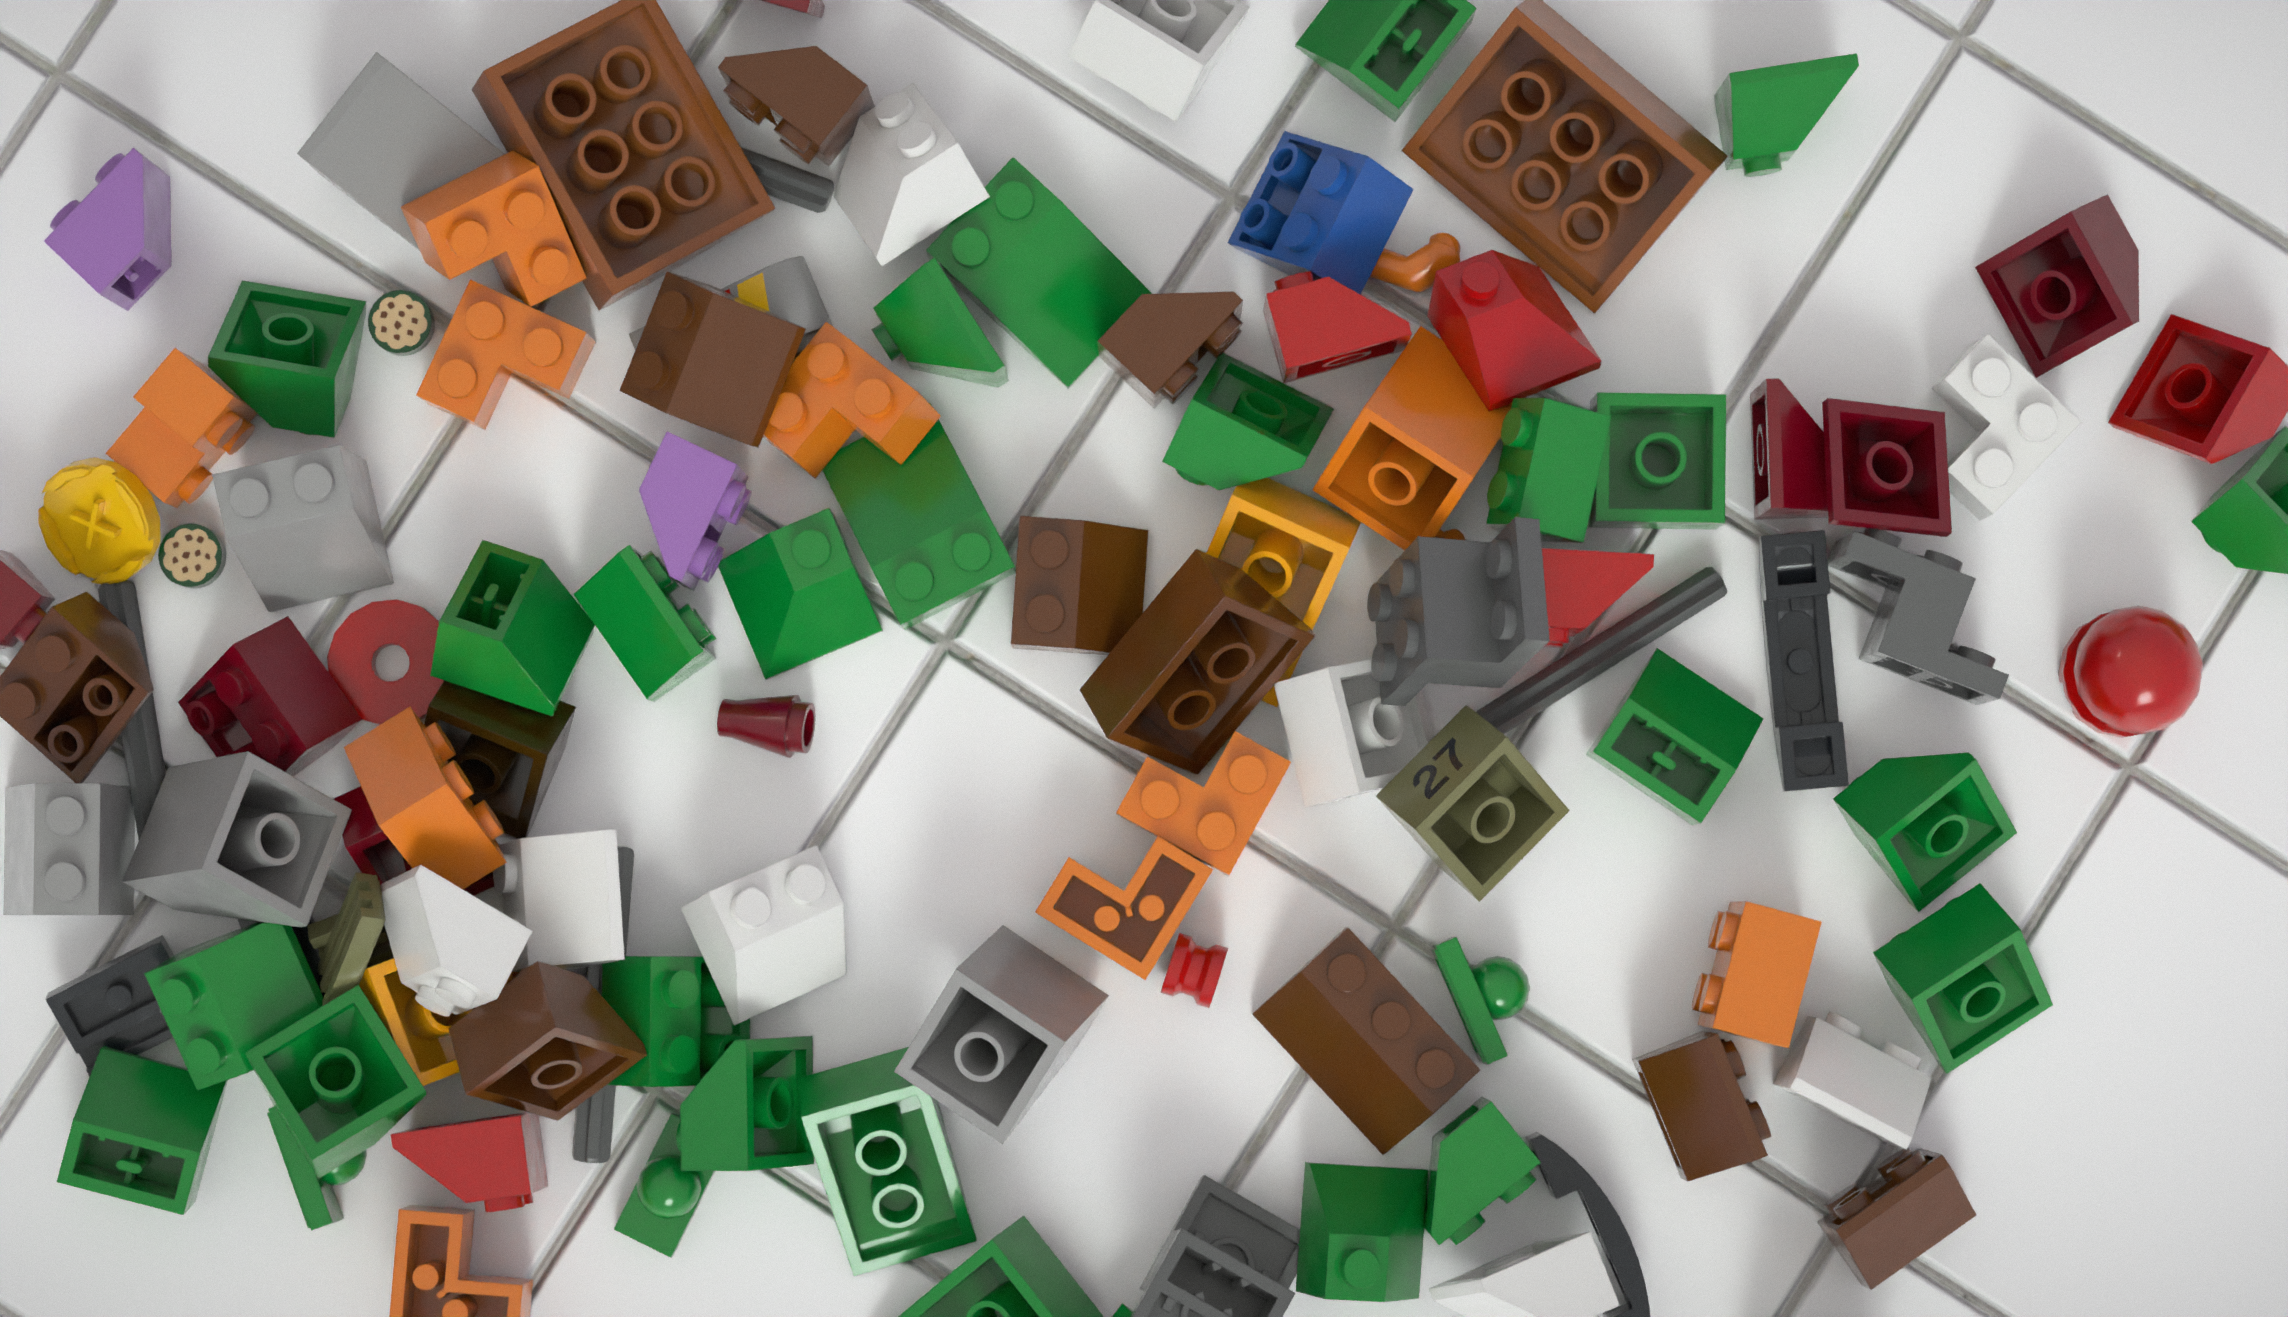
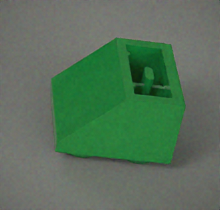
[1295,0,1477,122]
[430,539,595,716]
[574,545,716,702]
[1586,648,1764,825]
[602,956,750,1087]
[57,1046,228,1215]
[1424,1096,1541,1245]

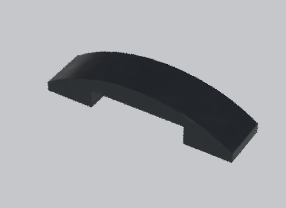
[1759,530,1849,791]
[1525,1132,1650,1317]

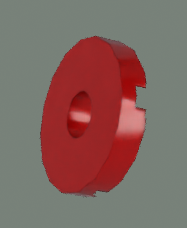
[327,599,444,725]

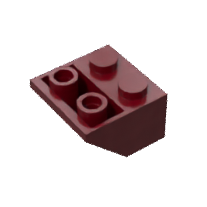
[178,616,362,776]

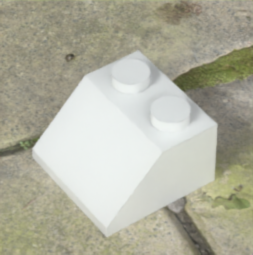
[1068,0,1250,121]
[833,83,990,266]
[1274,659,1434,808]
[493,829,625,972]
[681,845,846,1025]
[381,865,533,1016]
[1773,1011,1932,1150]
[1429,1231,1620,1317]

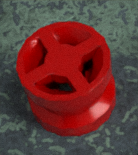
[1160,933,1228,1008]

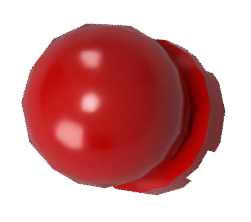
[2058,605,2203,738]

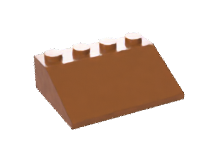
[471,0,775,311]
[1401,0,1728,314]

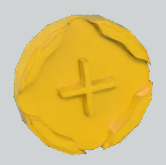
[38,457,160,585]

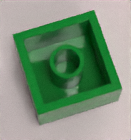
[1589,392,1726,530]

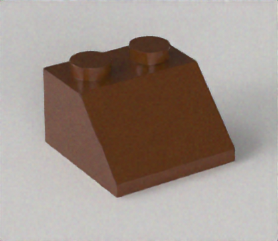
[619,271,806,448]
[1011,516,1149,655]
[448,961,647,1121]

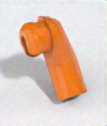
[1370,232,1461,292]

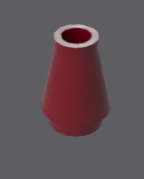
[717,695,816,758]

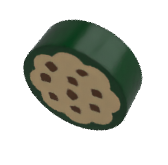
[368,290,435,356]
[158,523,226,588]

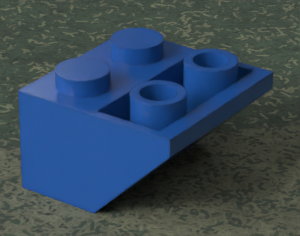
[1227,131,1414,295]

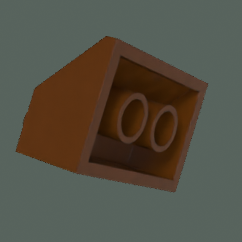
[1079,549,1315,775]
[1252,927,1480,1155]

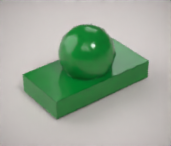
[1431,937,1530,1065]
[267,1107,367,1231]
[614,1113,715,1258]

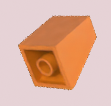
[1312,326,1512,551]

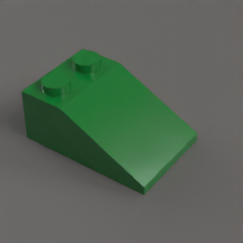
[926,157,1152,389]
[822,403,1016,630]
[796,1047,977,1276]
[898,1216,1104,1317]

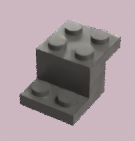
[1367,517,1550,706]
[1828,528,2009,705]
[1130,1175,1300,1317]

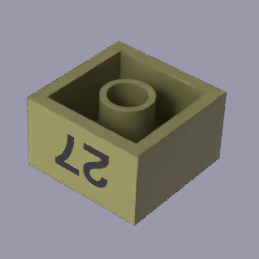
[1376,705,1570,902]

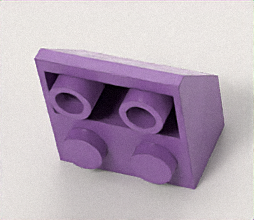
[44,148,172,311]
[639,431,752,591]

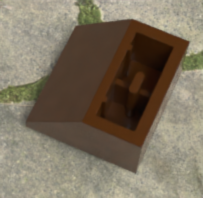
[718,46,875,167]
[1097,291,1243,409]
[0,592,154,783]
[1632,1031,1771,1182]
[1817,1147,1976,1290]

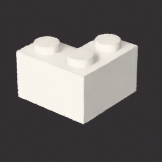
[1932,333,2082,521]

